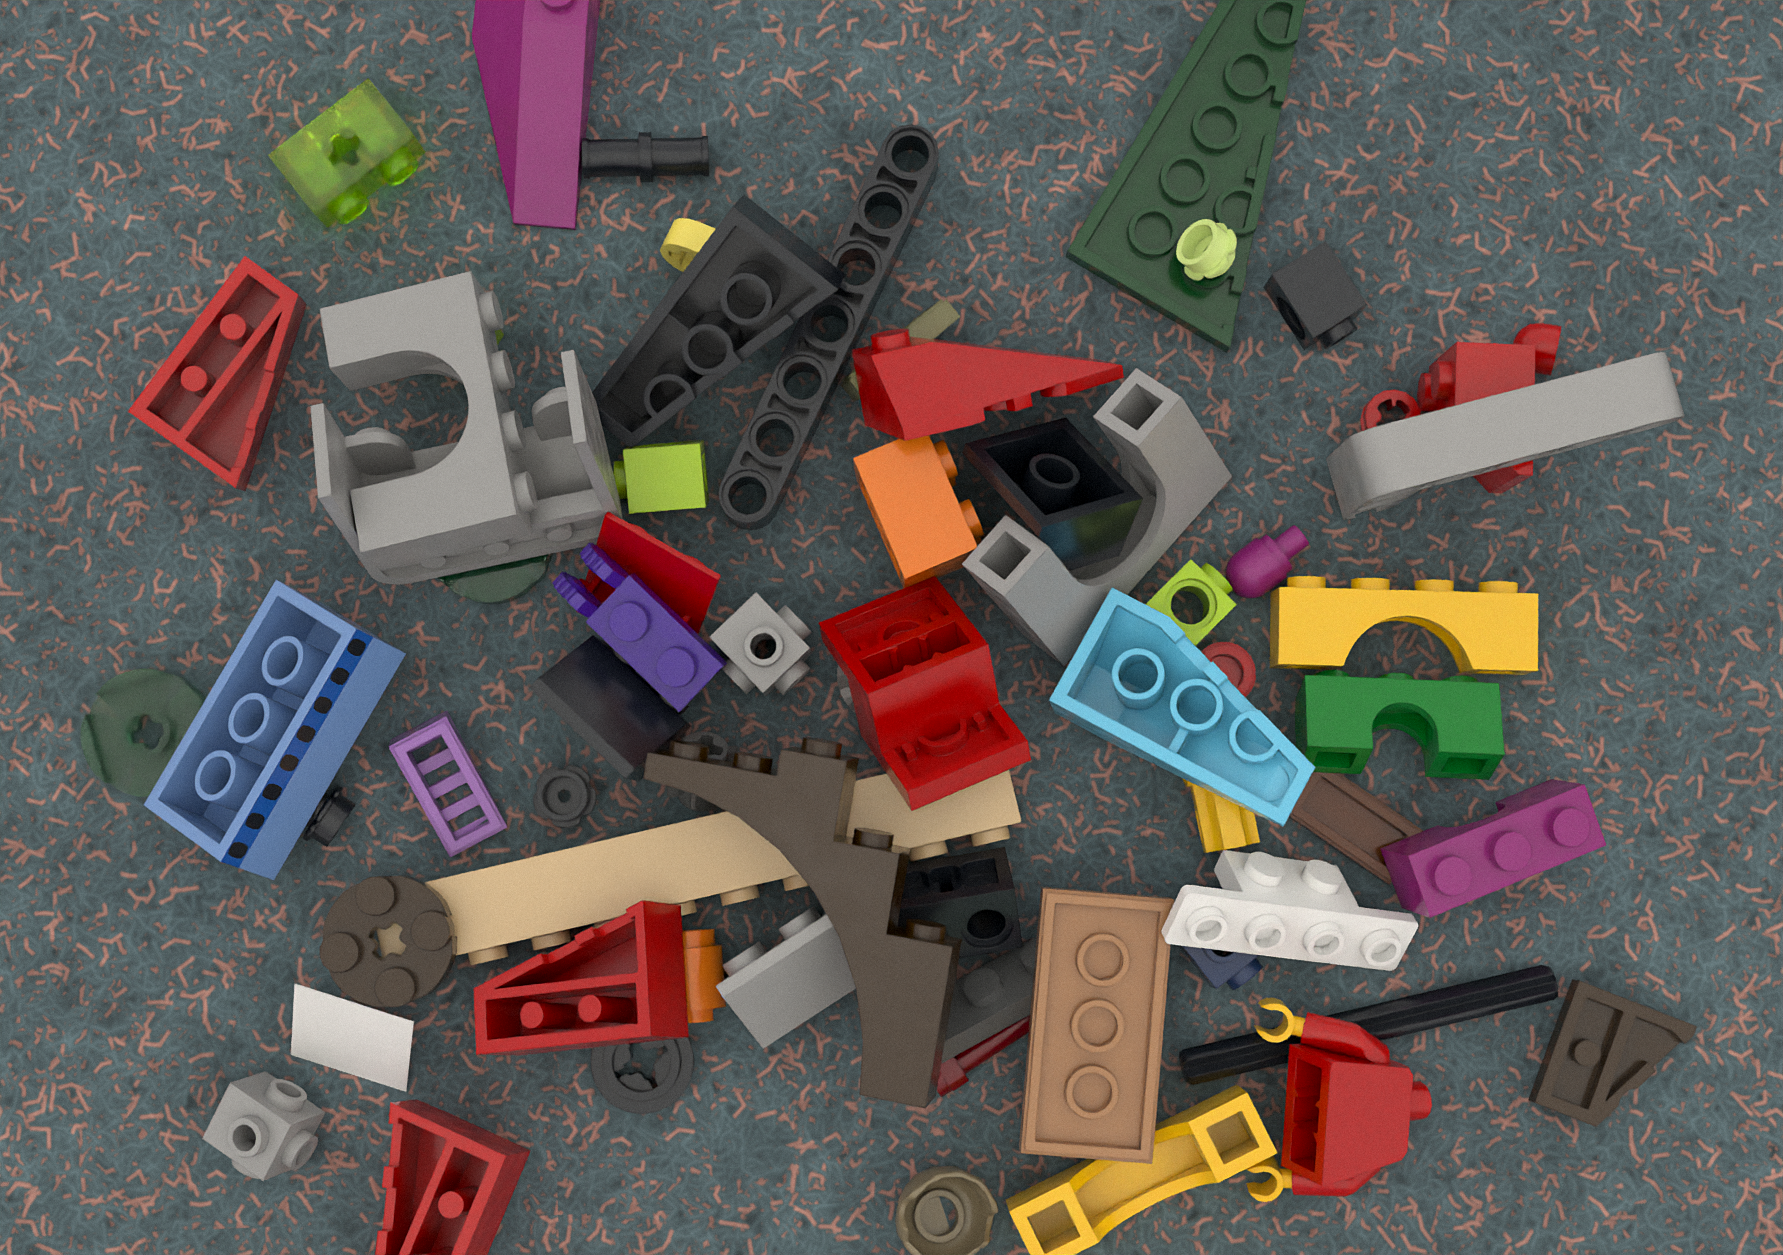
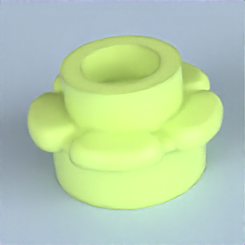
[1176,219,1237,281]

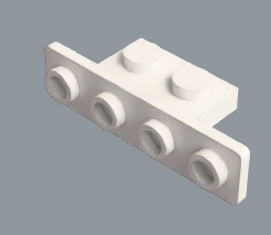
[1161,850,1418,971]

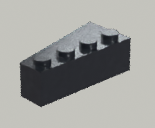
[592,195,846,448]

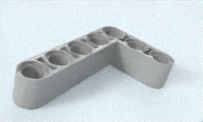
[1326,352,1685,520]

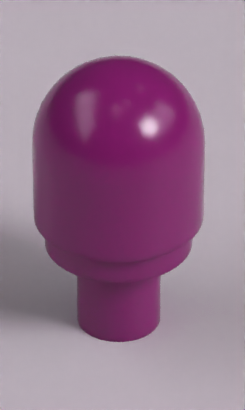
[1225,525,1309,599]

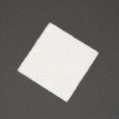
[291,984,414,1092]

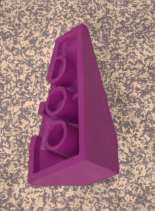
[472,0,601,230]

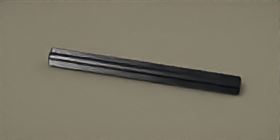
[1179,965,1558,1085]

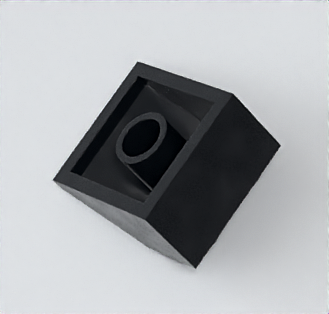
[962,418,1143,571]
[529,635,691,782]

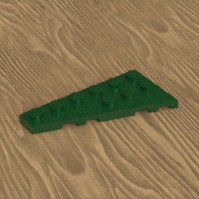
[1066,0,1306,353]

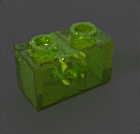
[268,78,426,228]

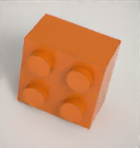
[853,435,984,588]

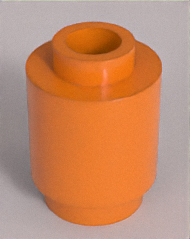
[682,929,726,1023]

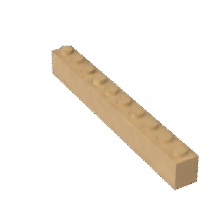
[377,770,1021,965]

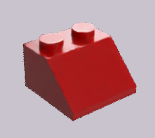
[1417,342,1536,494]

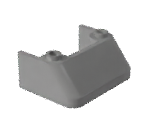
[310,350,623,585]

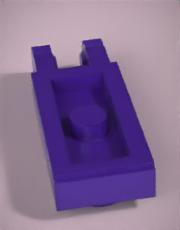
[552,542,727,712]

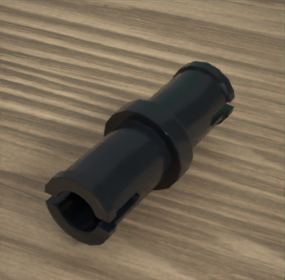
[582,132,709,182]

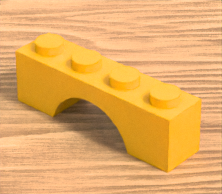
[1270,576,1538,675]
[1006,1084,1277,1255]

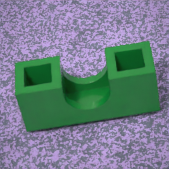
[1295,670,1505,780]

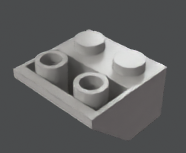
[716,906,856,1048]

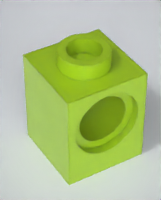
[614,440,709,514]
[1145,559,1237,646]

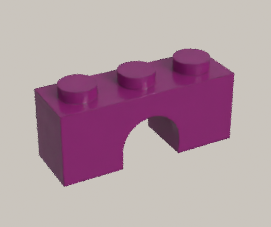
[1380,779,1606,918]

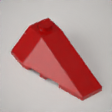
[852,329,1124,441]

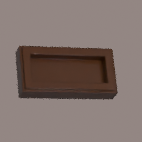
[1289,772,1423,885]

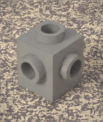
[710,592,812,697]
[202,1071,326,1181]

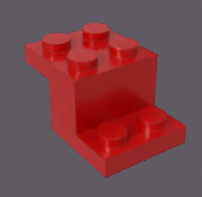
[818,576,1031,811]

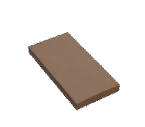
[1019,887,1174,1164]

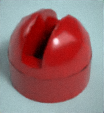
[1513,323,1562,376]

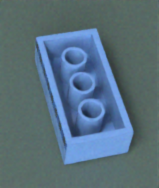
[144,580,406,880]

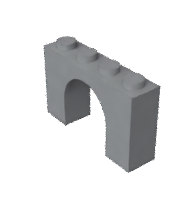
[320,271,538,571]
[962,368,1232,666]

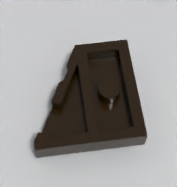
[1528,979,1697,1127]

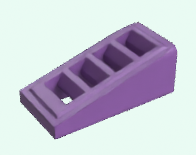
[388,710,507,857]

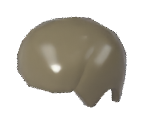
[895,1166,998,1255]

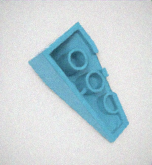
[1049,588,1315,827]

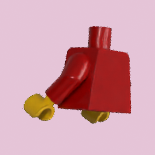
[1246,998,1432,1202]

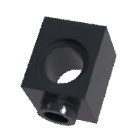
[1263,241,1367,350]

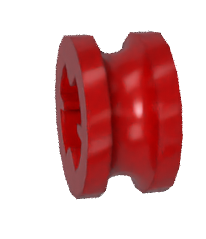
[1360,389,1421,431]

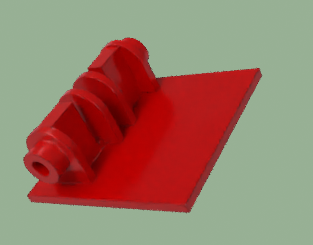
[576,512,721,635]

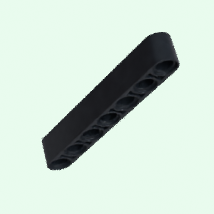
[718,124,939,531]

